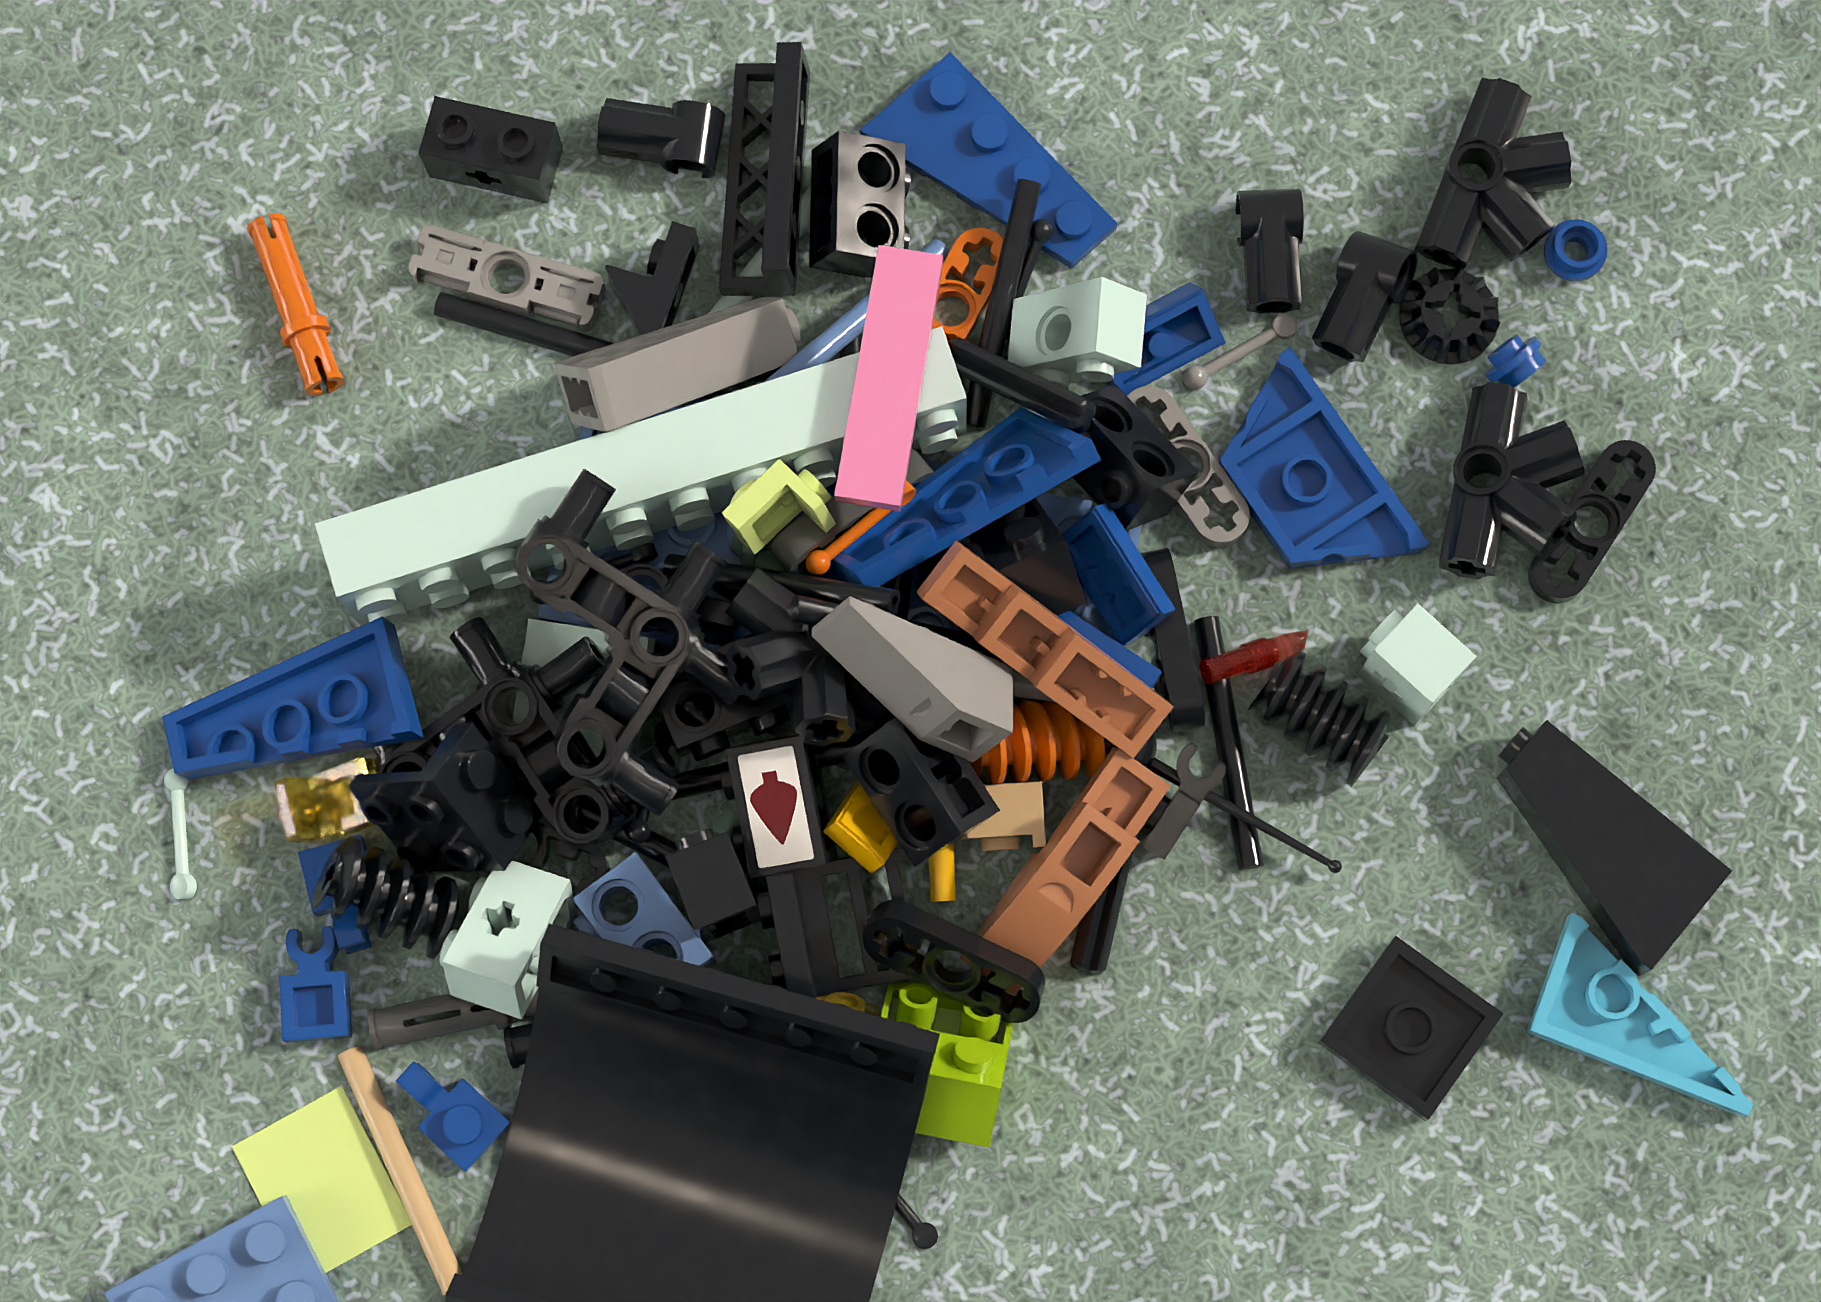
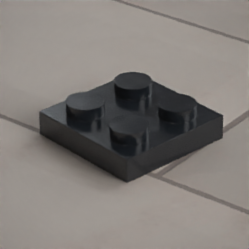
[1318,936,1504,1121]

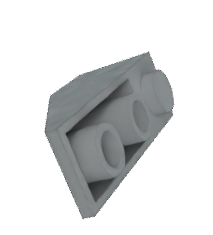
[812,596,1013,762]

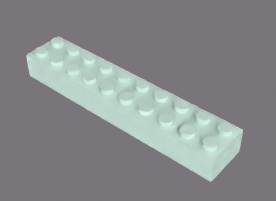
[315,326,967,625]

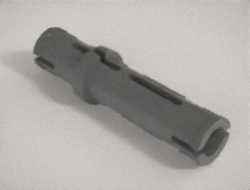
[367,987,539,1050]

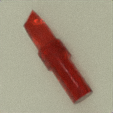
[1199,630,1308,685]

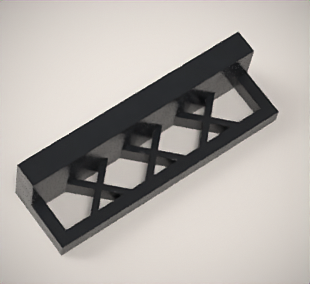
[719,42,810,296]

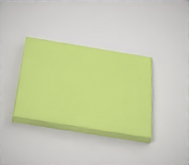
[231,1086,412,1273]

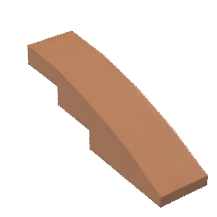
[916,540,1173,758]

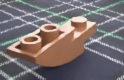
[960,747,1171,996]

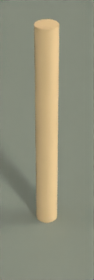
[337,1045,463,1296]

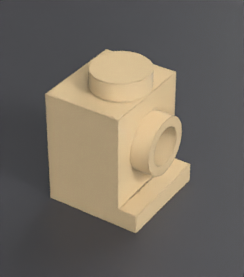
[960,782,1046,851]

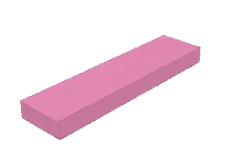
[834,245,943,512]

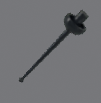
[1104,733,1342,873]

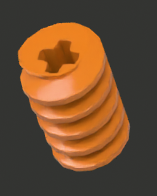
[968,700,1105,785]

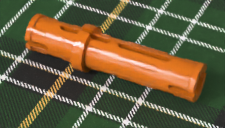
[247,213,345,396]

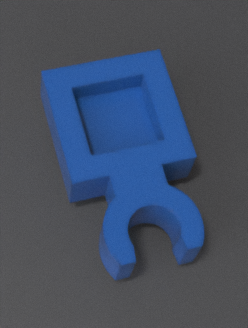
[279,926,352,1043]

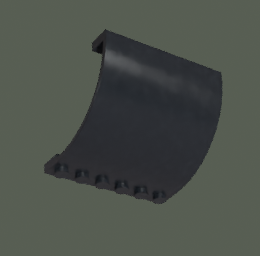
[445,924,940,1302]

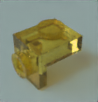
[274,758,376,843]

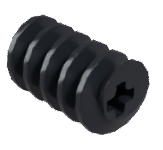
[1248,649,1390,787]
[312,836,460,959]

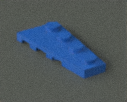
[859,52,1118,269]
[830,407,1101,587]
[162,617,423,780]

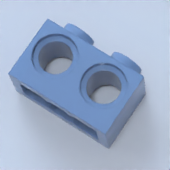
[572,852,717,967]

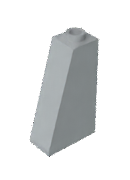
[554,297,800,432]

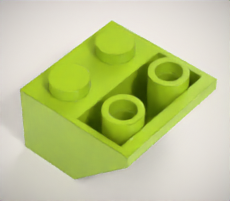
[881,981,1013,1148]

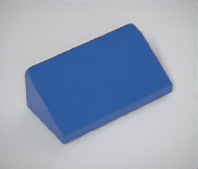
[1107,282,1226,396]

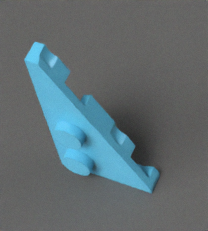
[1526,913,1754,1117]

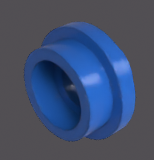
[1544,219,1608,281]
[1485,334,1546,388]

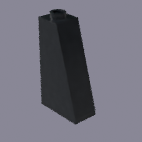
[1496,720,1732,976]

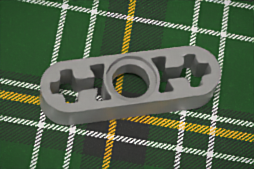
[1127,386,1250,548]

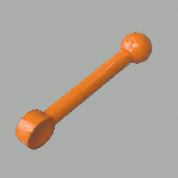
[805,480,916,575]

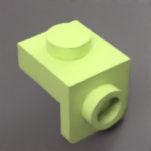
[722,459,836,554]

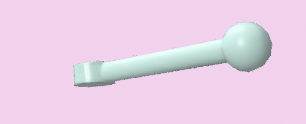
[164,768,197,900]

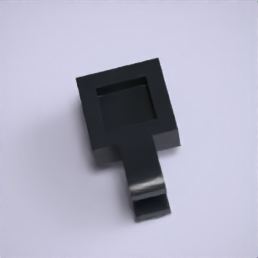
[1143,742,1226,860]

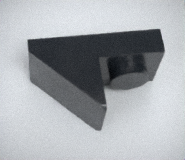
[605,221,700,336]

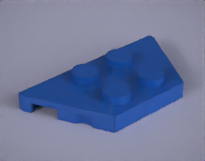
[1219,347,1430,569]

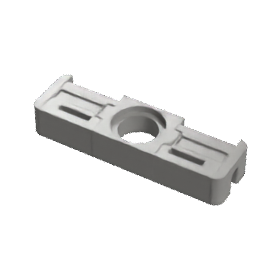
[408,225,606,332]

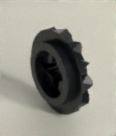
[1399,265,1501,364]

